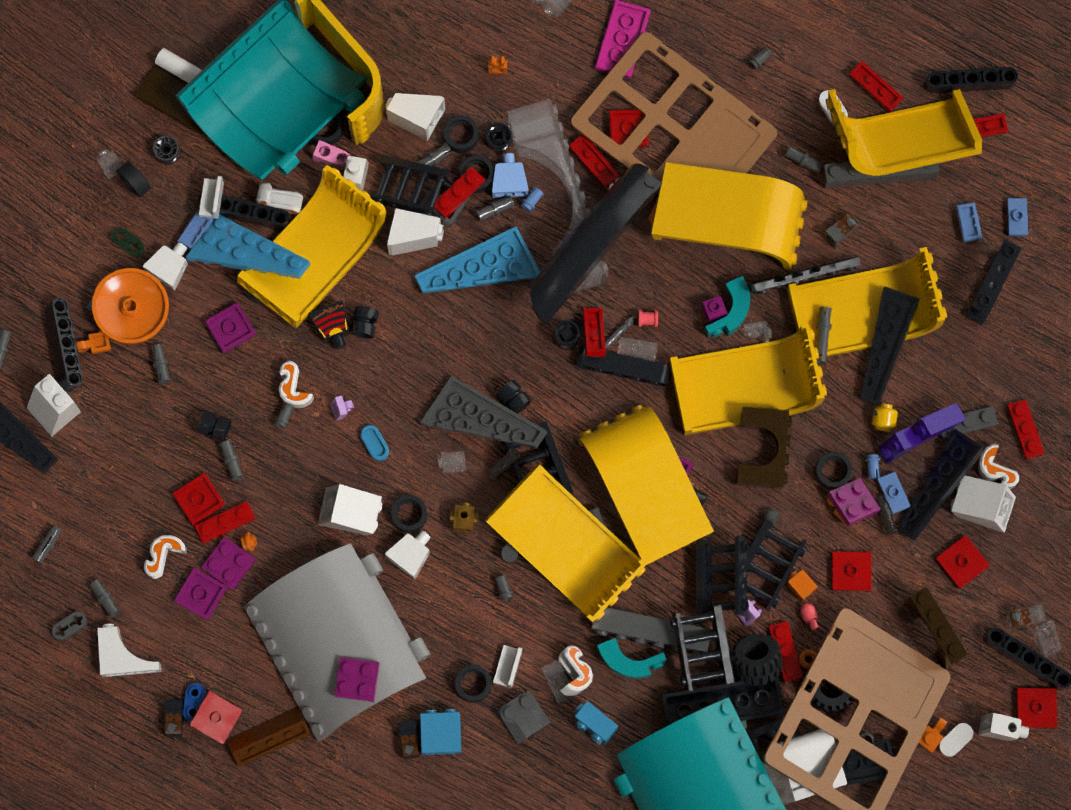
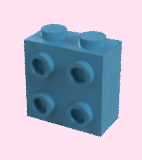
[574,701,618,745]
[420,709,462,755]

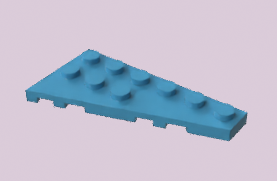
[186,214,311,279]
[414,226,540,294]

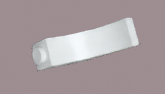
[98,624,161,677]

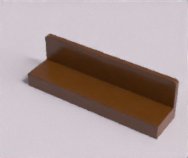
[227,707,311,767]

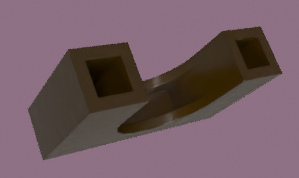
[736,407,792,489]
[904,587,968,670]

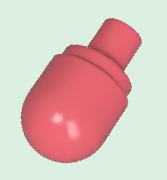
[800,603,819,630]

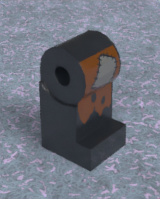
[164,700,184,737]
[398,721,419,760]

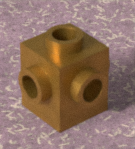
[450,503,478,533]

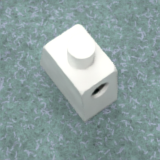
[343,156,369,191]
[143,242,188,291]
[385,530,431,580]
[979,713,1029,741]

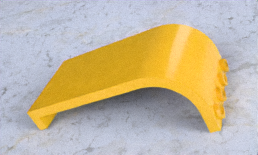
[294,0,384,145]
[826,89,982,176]
[651,162,807,270]
[237,165,386,329]
[787,247,947,358]
[669,323,827,435]
[577,404,714,564]
[485,463,647,622]

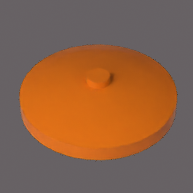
[92,268,169,344]

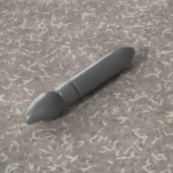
[605,316,635,349]

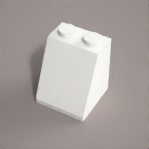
[385,93,445,141]
[387,209,444,255]
[27,374,81,437]
[951,476,1016,533]
[317,484,382,535]

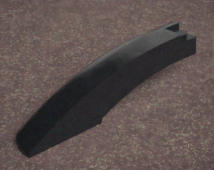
[530,163,663,325]

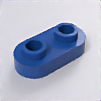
[183,683,206,722]

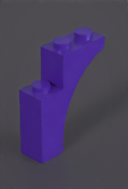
[878,403,966,464]

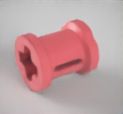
[638,310,658,327]

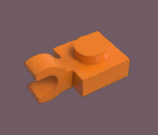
[76,332,111,354]
[918,718,947,753]

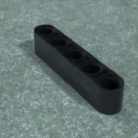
[924,67,1018,93]
[198,194,290,231]
[45,297,83,392]
[576,346,671,387]
[985,628,1071,691]

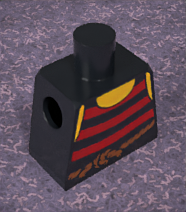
[309,301,350,350]

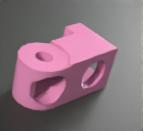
[312,140,350,170]

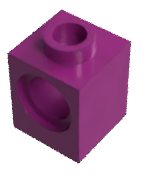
[701,296,727,325]

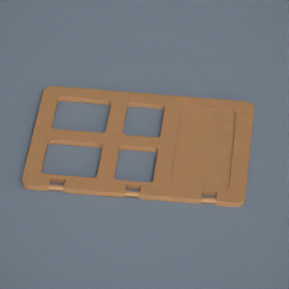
[571,32,777,194]
[764,608,950,810]

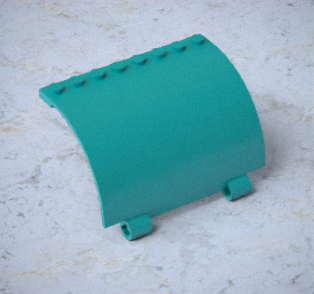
[175,0,367,180]
[613,697,786,810]

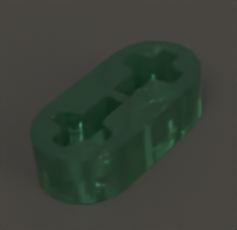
[112,228,145,258]

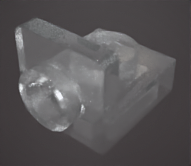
[95,148,122,179]
[742,321,772,343]
[438,451,467,474]

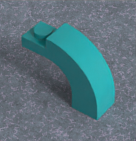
[704,276,750,337]
[597,638,666,679]

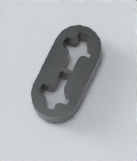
[52,612,87,641]

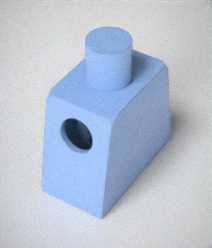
[492,153,528,198]

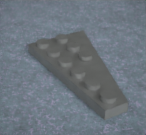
[420,376,547,448]

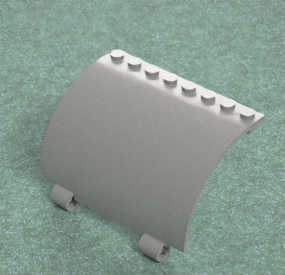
[244,543,431,742]

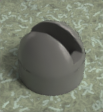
[764,509,780,526]

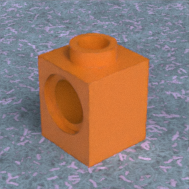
[786,569,818,602]

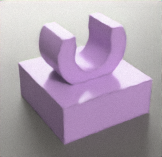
[330,396,354,421]
[737,600,762,627]

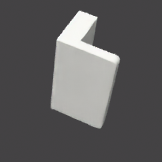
[199,176,224,219]
[493,645,522,689]

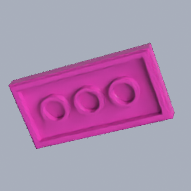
[595,0,651,79]

